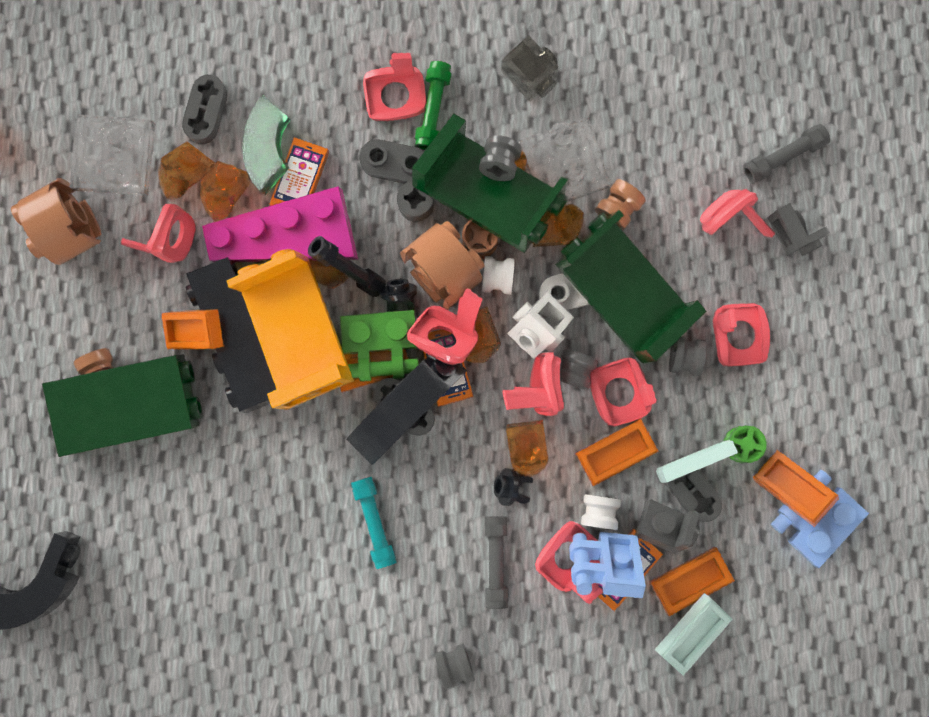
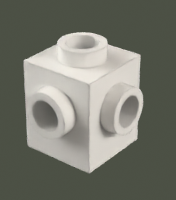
[507,292,574,359]

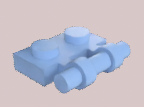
[771,470,869,568]
[569,532,646,598]

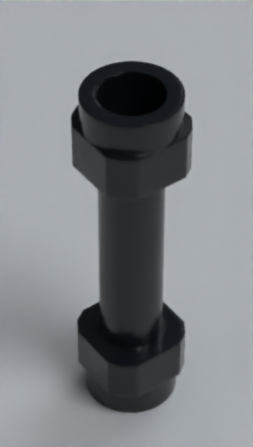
[308,236,386,297]

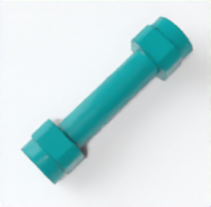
[351,476,397,569]

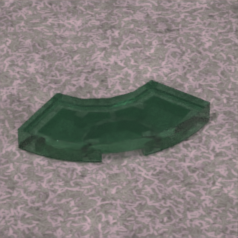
[242,94,291,195]

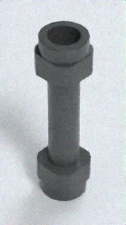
[743,124,830,184]
[485,516,508,609]

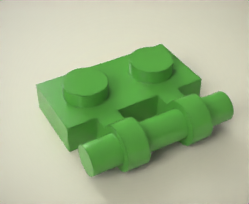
[340,310,419,382]

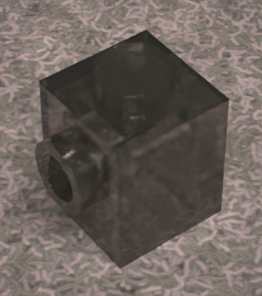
[501,35,559,101]

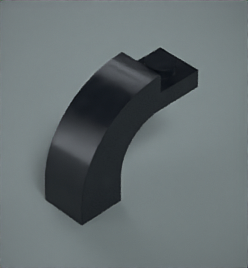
[346,345,467,465]
[0,531,81,630]

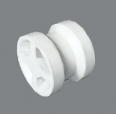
[482,256,514,295]
[580,494,622,530]

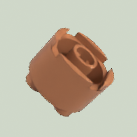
[11,178,101,265]
[400,221,485,310]

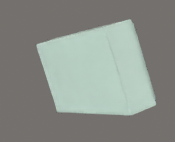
[656,440,738,483]
[655,593,733,676]

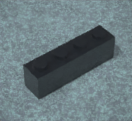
[185,257,277,413]

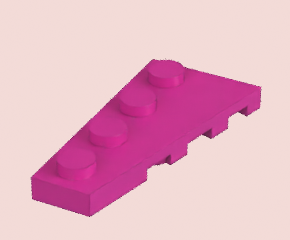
[202,186,358,263]

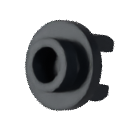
[380,278,417,312]
[494,468,533,506]

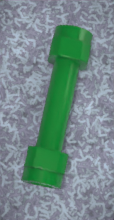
[414,61,452,151]

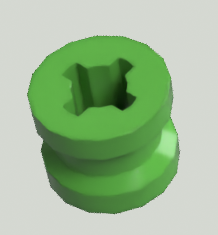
[723,425,767,463]

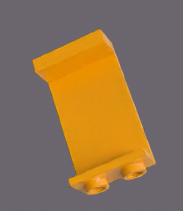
[227,249,354,410]

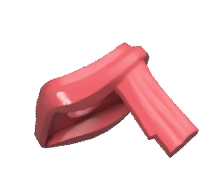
[363,53,427,121]
[700,189,775,238]
[121,204,196,263]
[407,289,483,365]
[713,303,770,367]
[502,352,564,416]
[590,357,657,427]
[535,521,603,604]

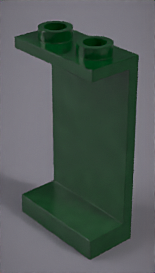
[412,113,568,253]
[555,210,707,363]
[42,354,203,457]

